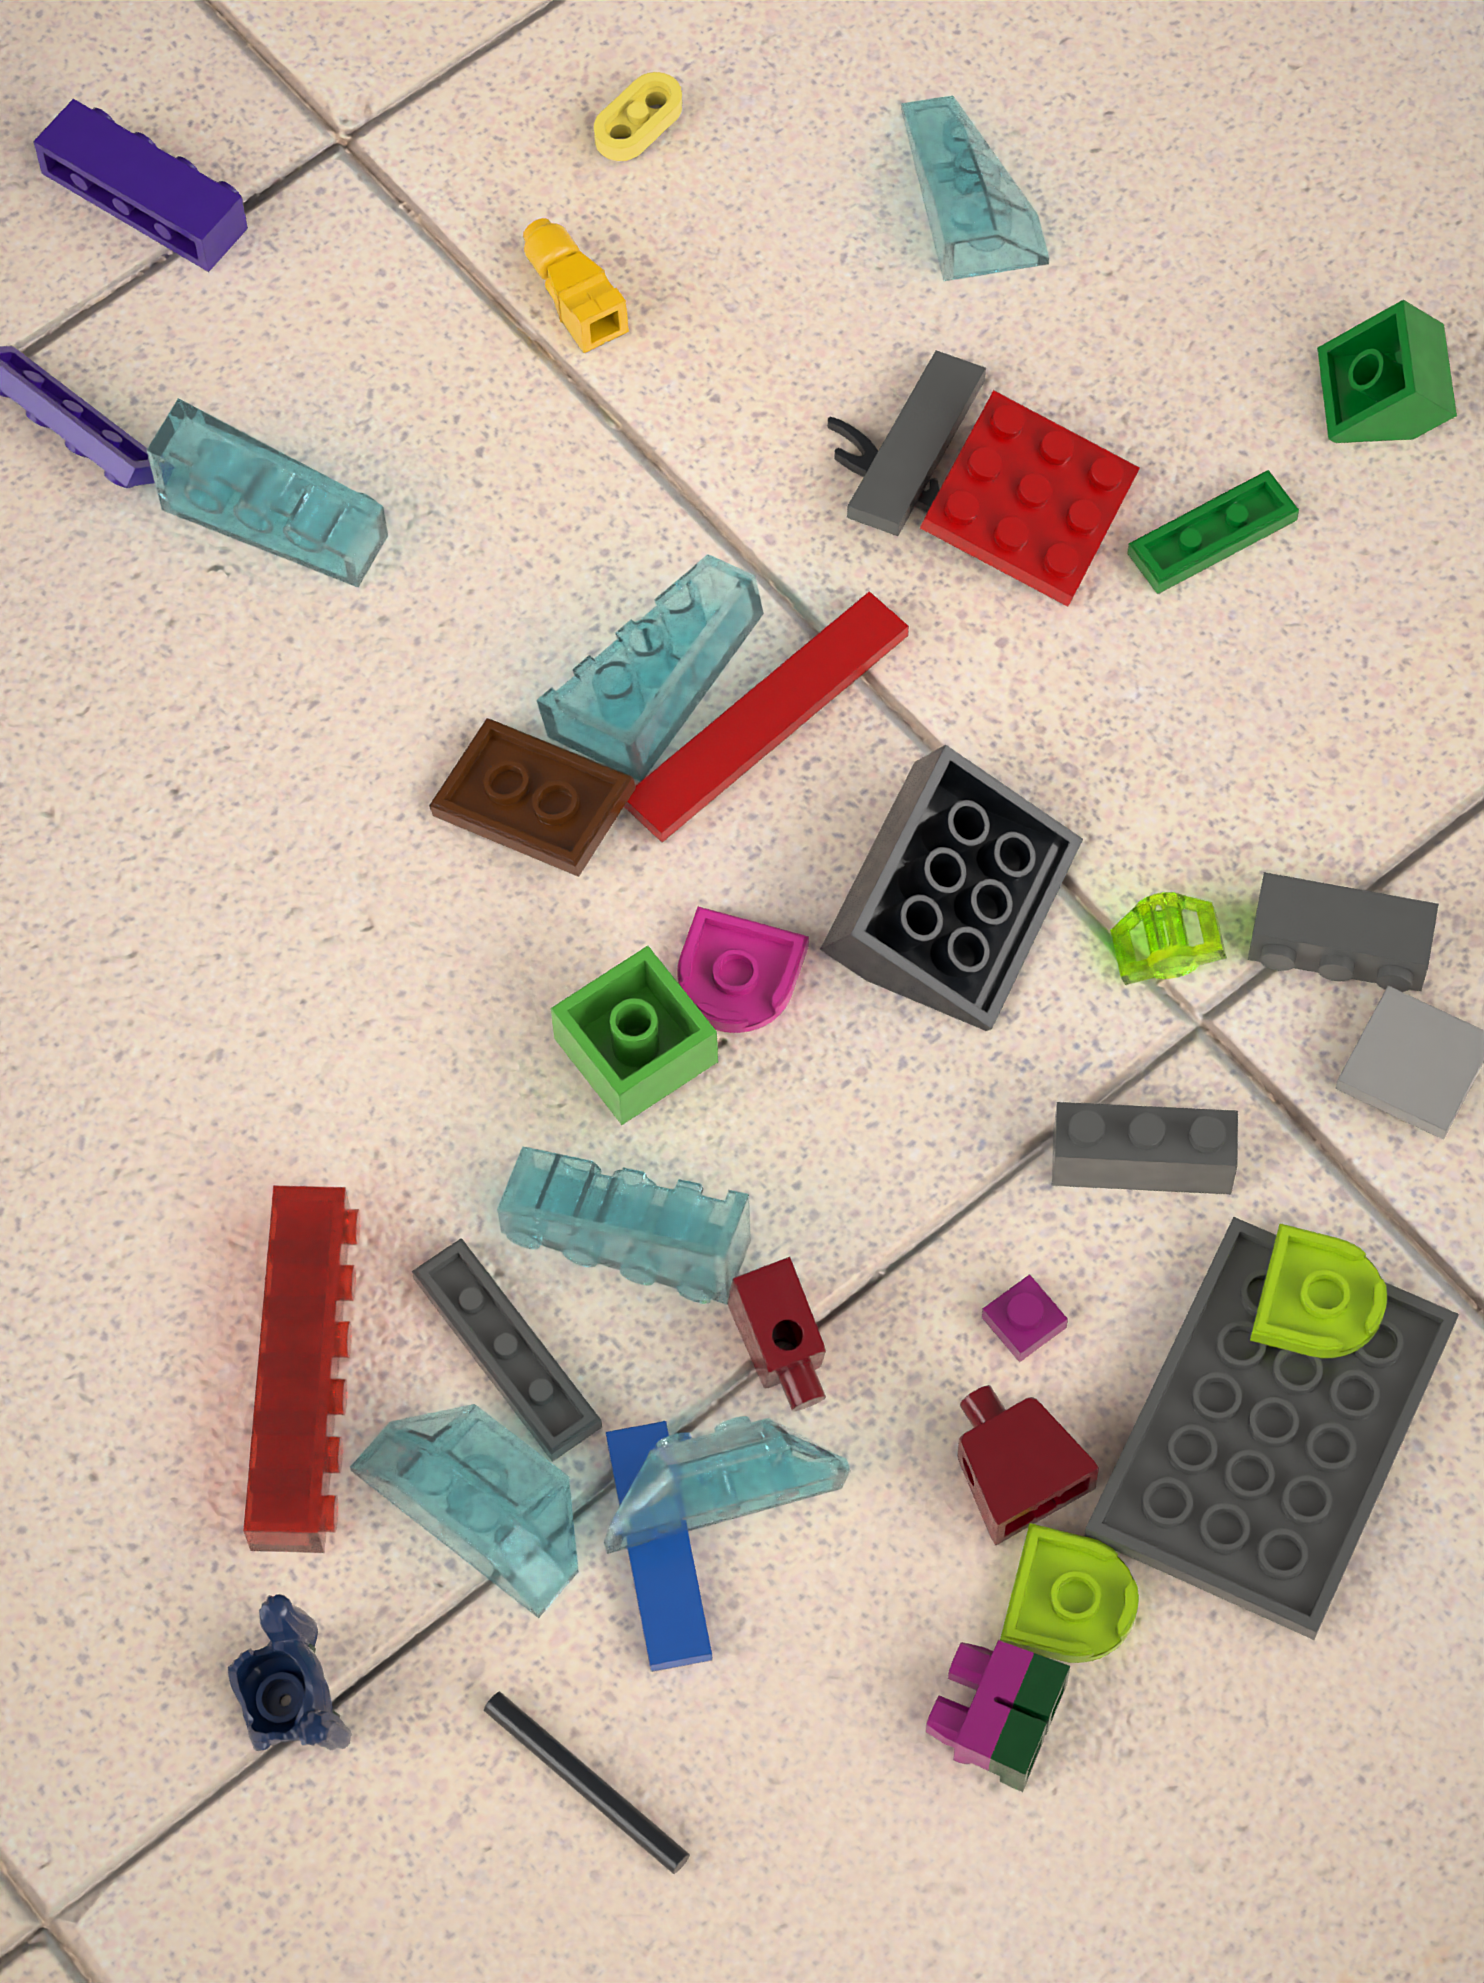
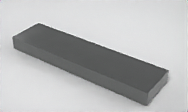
[847,350,986,536]
[412,1238,602,1462]

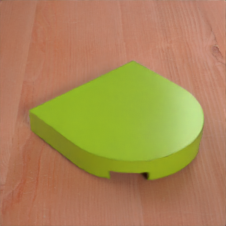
[1250,1223,1387,1358]
[1000,1523,1139,1663]

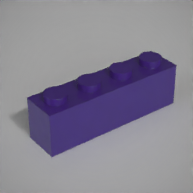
[33,98,248,272]

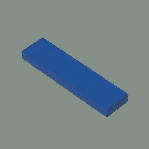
[606,1421,712,1672]

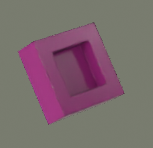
[982,1274,1068,1362]

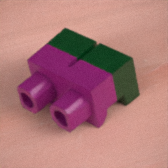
[926,1640,1070,1792]

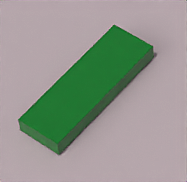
[1127,470,1299,594]

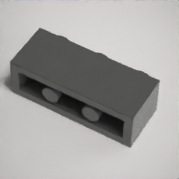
[1248,872,1439,992]
[1052,1102,1238,1195]

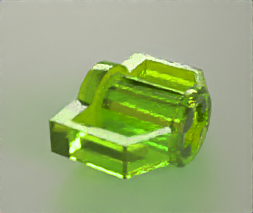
[1110,892,1227,985]

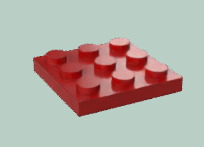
[920,390,1140,607]

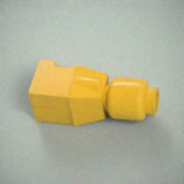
[523,218,629,353]

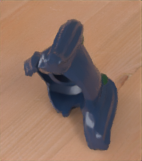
[228,1594,352,1751]

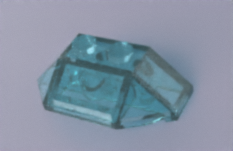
[350,1404,579,1618]
[604,1416,851,1554]

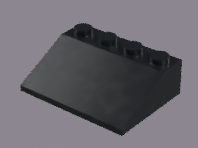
[820,745,1083,1031]

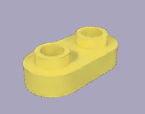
[594,72,682,161]

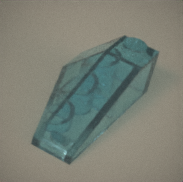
[901,95,1049,281]

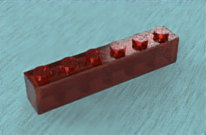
[243,1185,360,1553]

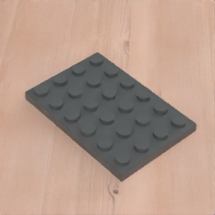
[1084,1217,1459,1640]

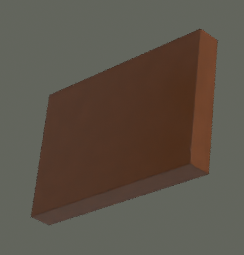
[429,718,636,877]

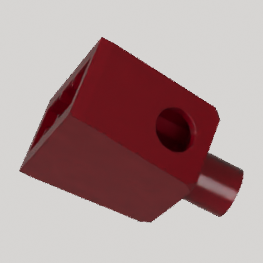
[727,1257,826,1411]
[957,1385,1099,1546]

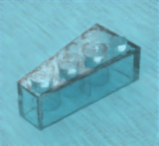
[147,398,388,588]
[536,554,764,782]
[497,1146,751,1305]

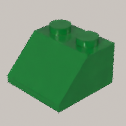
[1317,299,1457,443]

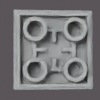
[1335,986,1484,1140]

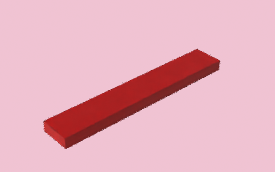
[624,591,909,842]

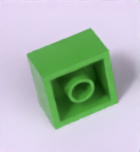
[550,945,718,1125]

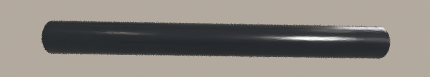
[484,1691,690,1874]

